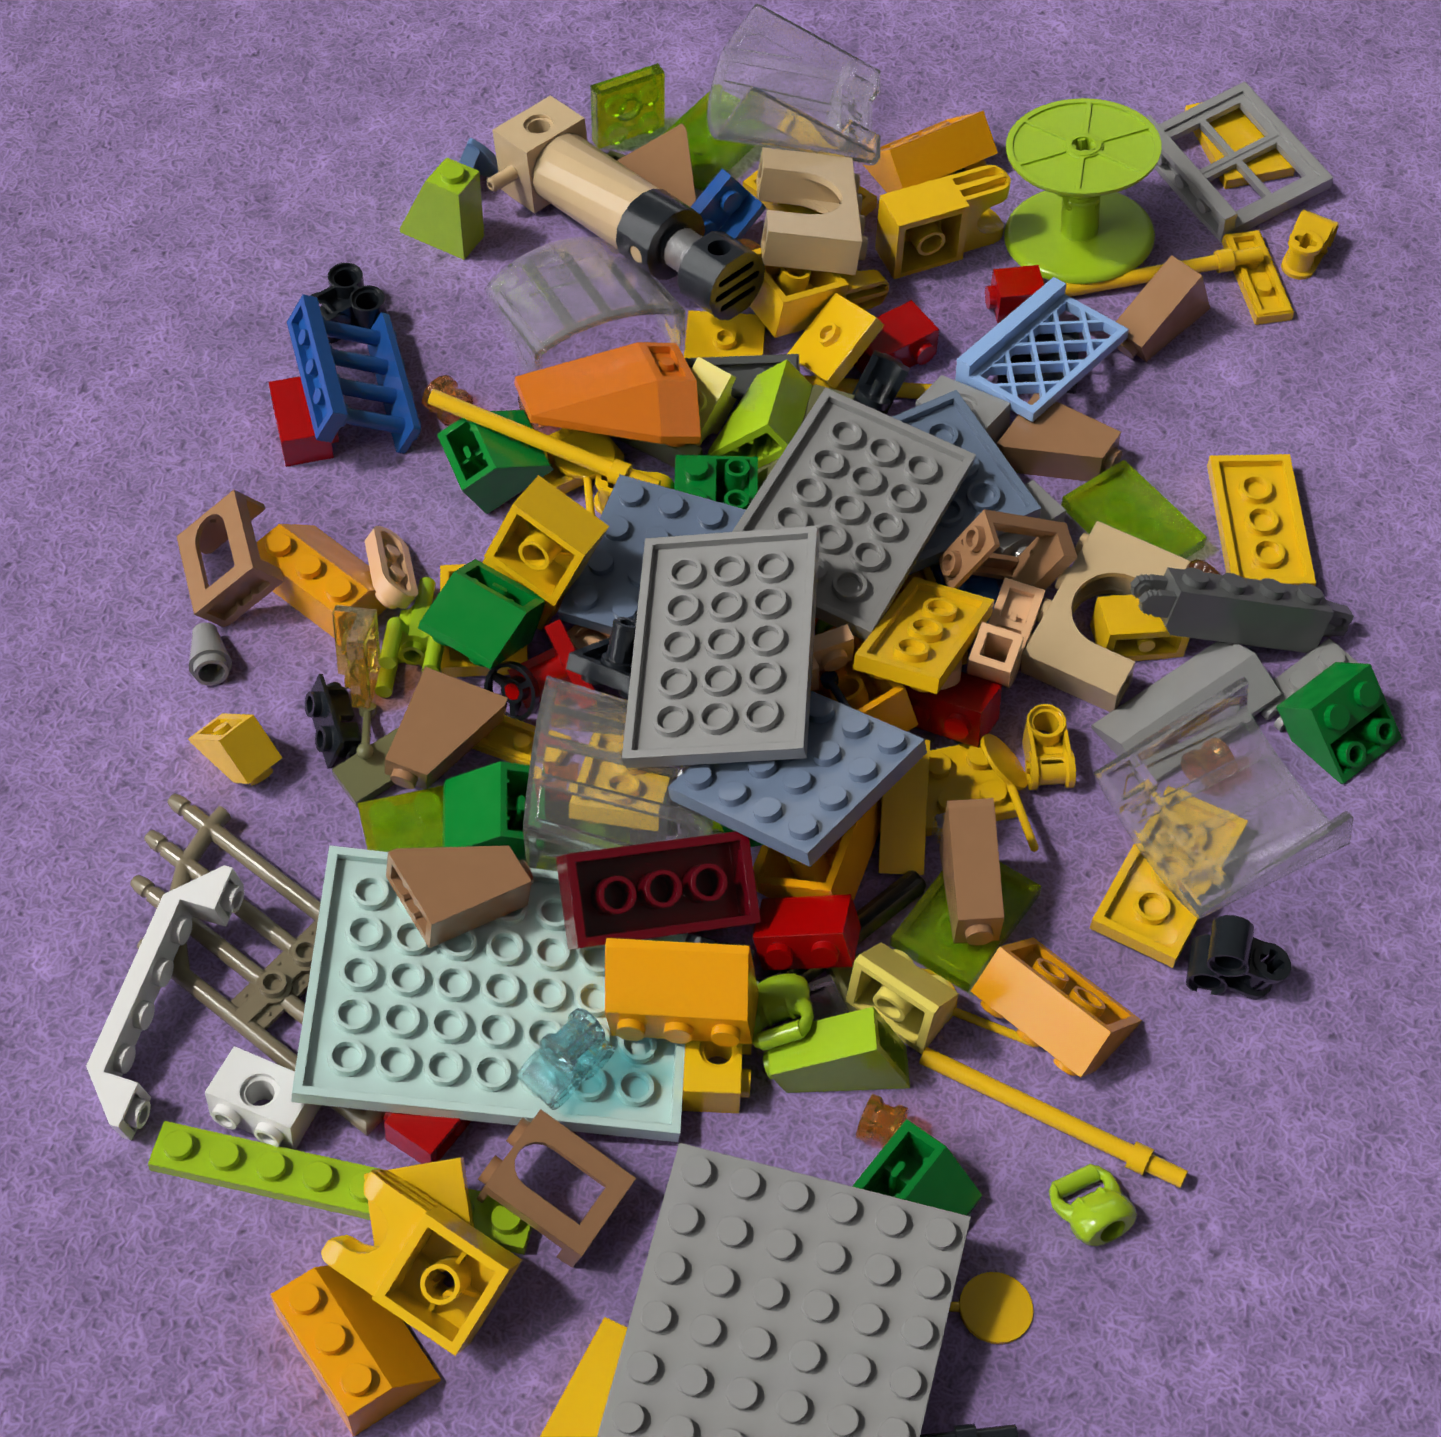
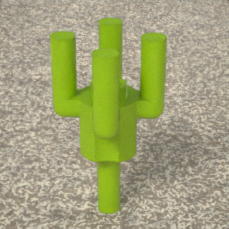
[375,577,444,698]

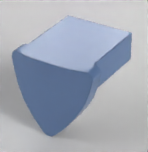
[459,138,498,177]

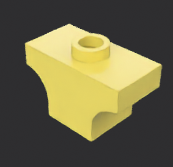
[691,357,737,447]

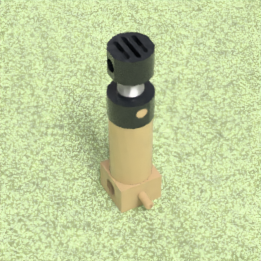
[487,95,765,320]

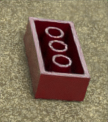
[556,831,761,949]

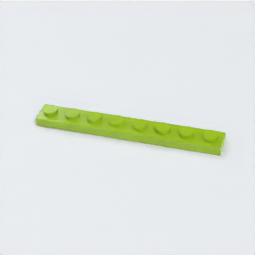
[148,1121,533,1255]

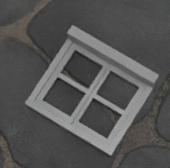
[1146,81,1333,242]

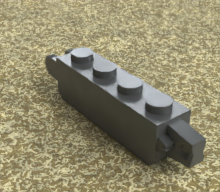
[1130,567,1354,653]

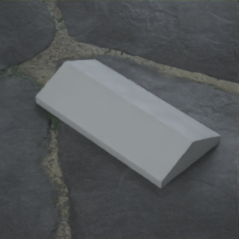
[1091,641,1282,788]

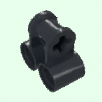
[310,263,387,344]
[1186,915,1291,1000]

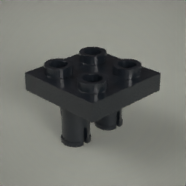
[566,611,637,699]

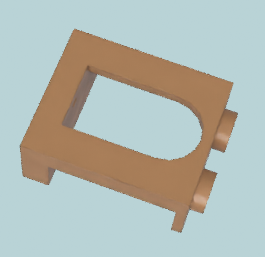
[176,489,284,627]
[939,509,1078,590]
[477,1109,636,1268]

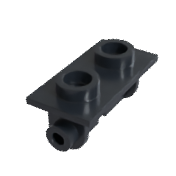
[305,674,362,769]

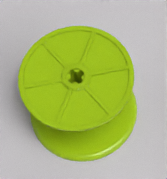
[1004,98,1162,284]

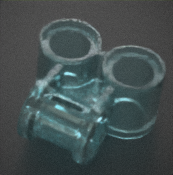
[517,1008,615,1110]

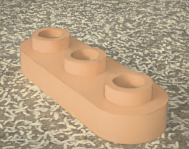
[365,526,418,609]

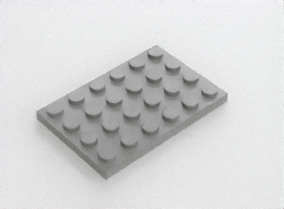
[732,387,976,640]
[622,526,820,768]

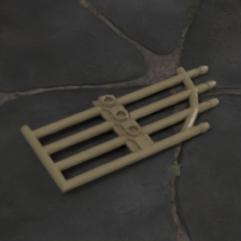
[130,793,386,1136]

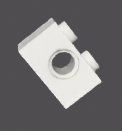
[205,1046,321,1150]

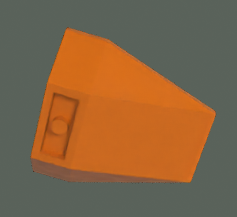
[514,342,701,447]

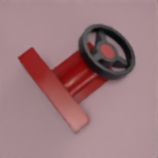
[484,619,598,721]

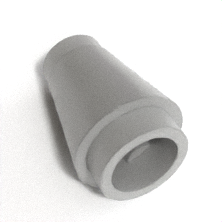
[189,623,232,686]

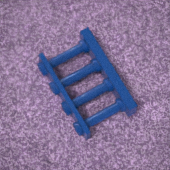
[287,294,421,454]

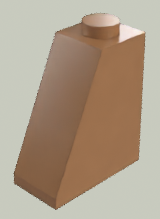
[618,123,697,207]
[1116,255,1210,362]
[997,393,1122,483]
[385,667,508,790]
[939,798,1004,946]
[386,846,534,948]

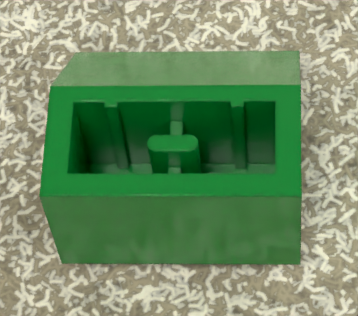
[437,410,554,514]
[674,455,758,509]
[418,559,546,670]
[1276,662,1402,784]
[442,761,545,868]
[852,1119,982,1216]

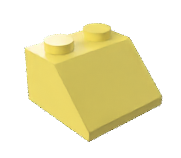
[845,942,959,1054]

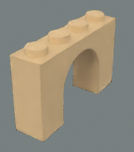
[756,147,868,275]
[1021,521,1190,712]

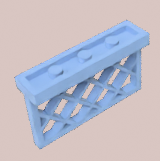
[955,277,1129,422]

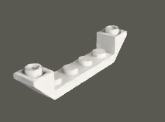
[86,865,244,1141]

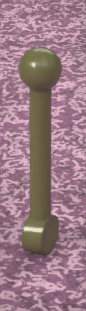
[356,701,377,760]

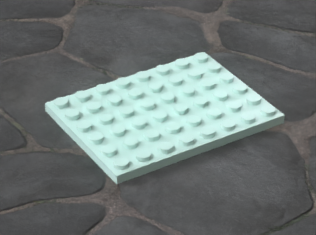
[291,845,692,1142]

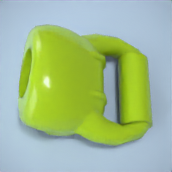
[753,974,814,1051]
[1048,1163,1137,1246]

